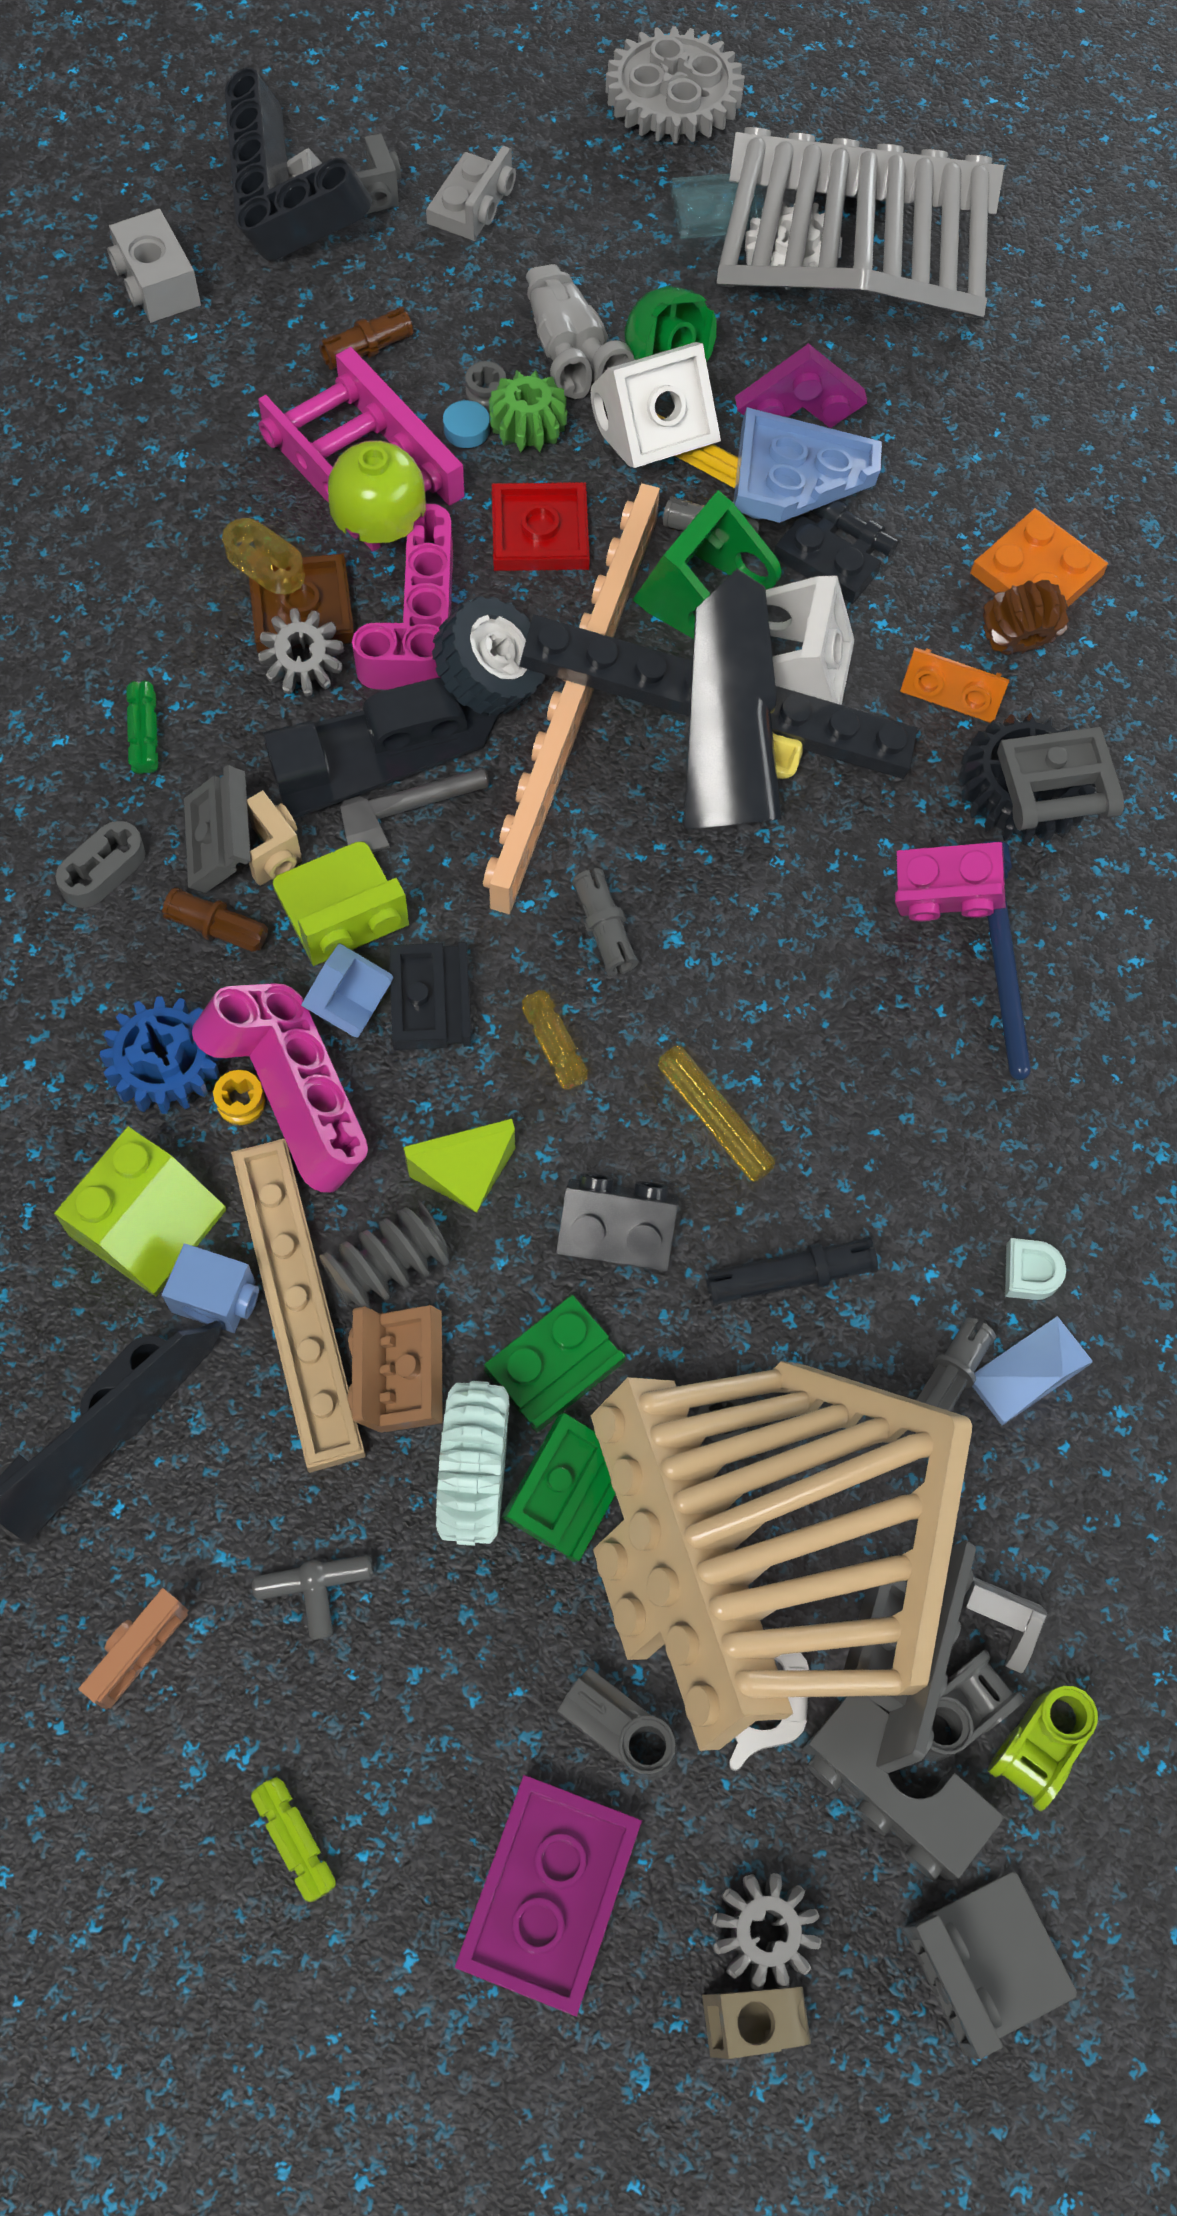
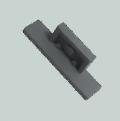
[843,1540,976,1773]

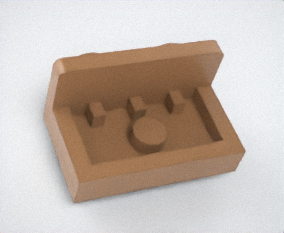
[348,1305,443,1433]

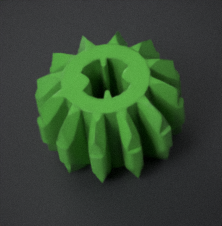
[489,370,567,453]

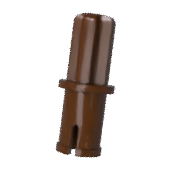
[162,887,268,952]

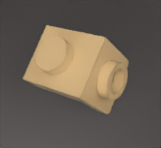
[247,790,302,885]

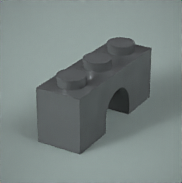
[801,1696,1005,1881]

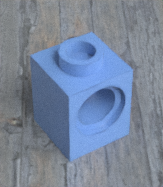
[162,1243,259,1333]

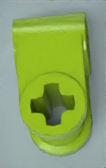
[987,1686,1098,1812]

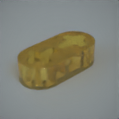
[222,518,305,595]

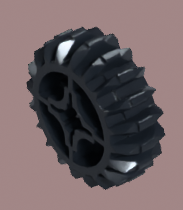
[958,713,1096,846]

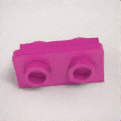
[895,842,1006,921]

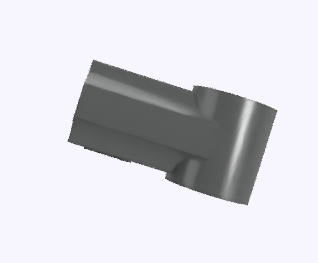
[557,1667,676,1780]

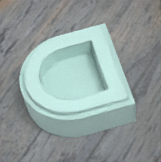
[1005,1238,1066,1300]

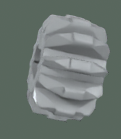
[258,608,344,696]
[711,1873,821,1990]

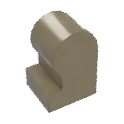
[702,1986,811,2059]

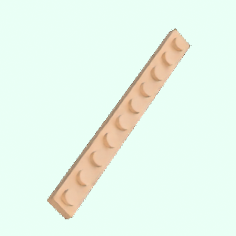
[483,483,660,914]

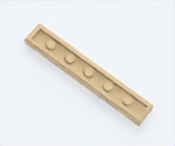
[231,1138,366,1473]

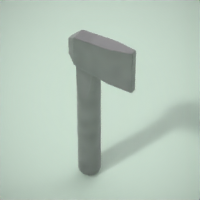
[340,768,489,853]

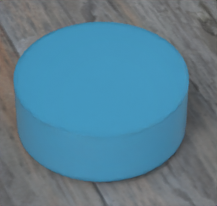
[443,400,490,448]

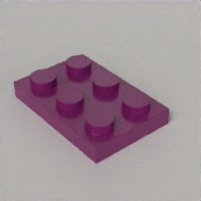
[454,1775,642,2017]

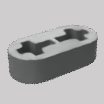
[55,821,146,908]

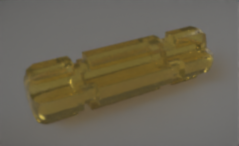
[522,990,588,1090]

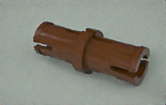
[319,307,413,370]

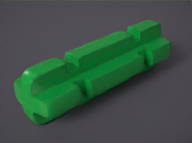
[126,680,158,775]

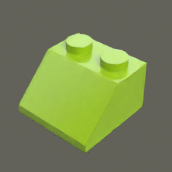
[54,1126,226,1297]

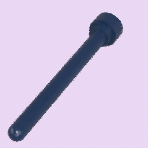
[979,841,1031,1080]

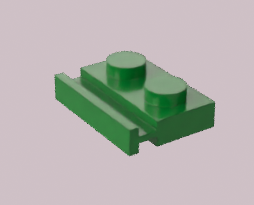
[484,1294,626,1433]
[501,1413,616,1562]

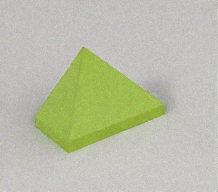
[404,1119,515,1212]

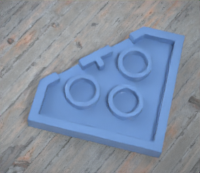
[733,407,882,523]

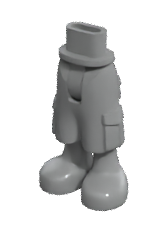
[526,264,635,399]

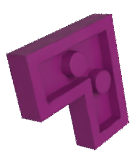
[735,343,867,428]

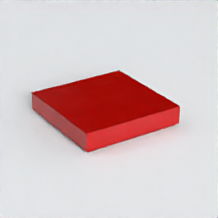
[492,482,590,571]

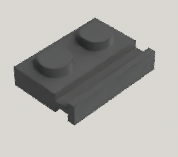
[184,765,251,893]

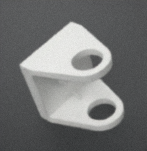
[591,342,721,468]
[766,576,854,705]

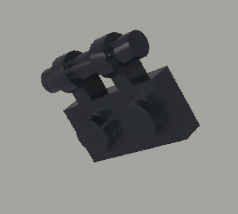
[774,500,899,604]

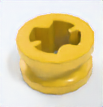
[213,1070,266,1125]

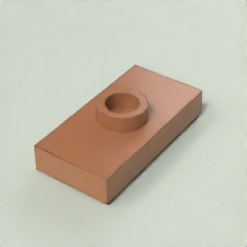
[78,1588,189,1710]

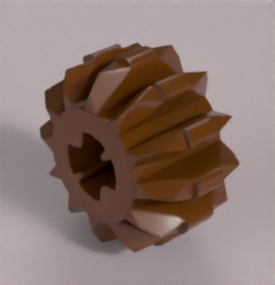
[983,580,1069,655]

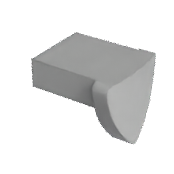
[963,1577,1048,1673]

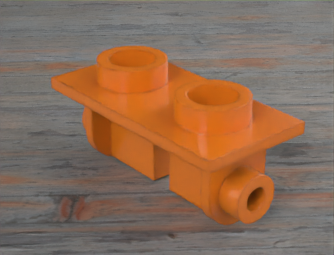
[900,647,1009,723]

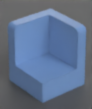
[301,943,393,1037]

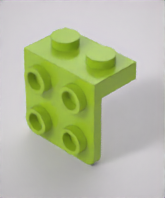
[273,841,409,966]

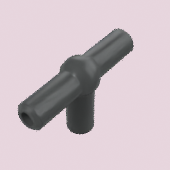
[252,1554,374,1640]

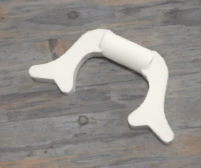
[729,1653,809,1771]

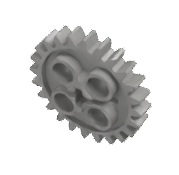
[605,26,745,143]

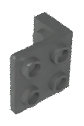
[903,1872,1077,2059]

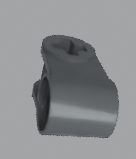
[923,1649,1025,1762]

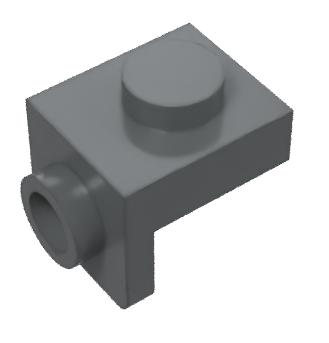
[356,133,401,214]

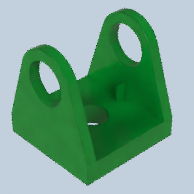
[633,490,782,639]

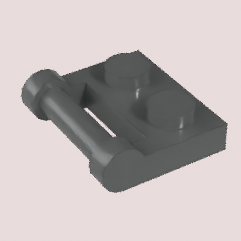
[997,727,1124,830]

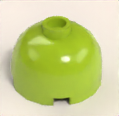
[328,440,426,543]

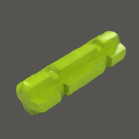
[251,1777,336,1902]

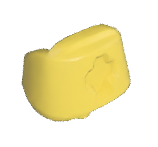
[773,733,803,779]

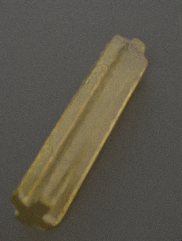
[658,1045,775,1182]

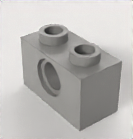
[107,208,201,323]

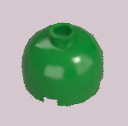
[625,286,716,363]

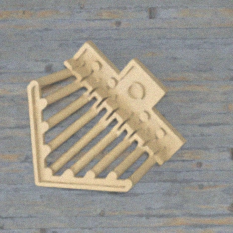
[591,1361,972,1751]

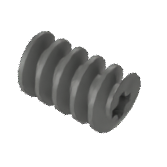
[319,1200,449,1308]

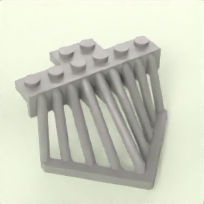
[716,127,1005,318]

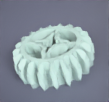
[436,1381,509,1546]

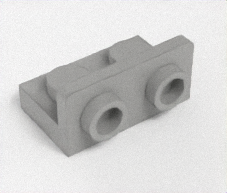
[426,146,516,241]

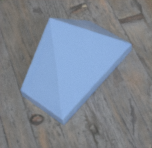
[972,1316,1093,1426]

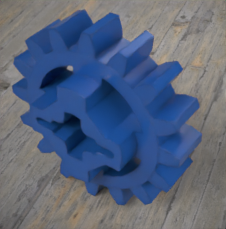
[100,996,223,1114]

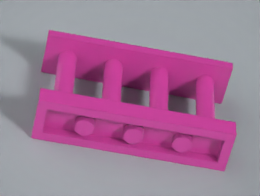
[258,347,464,552]

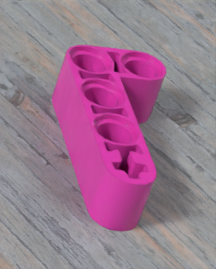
[352,504,453,690]
[192,983,368,1193]

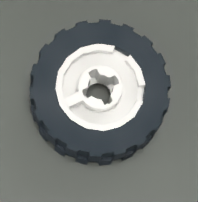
[432,596,545,716]

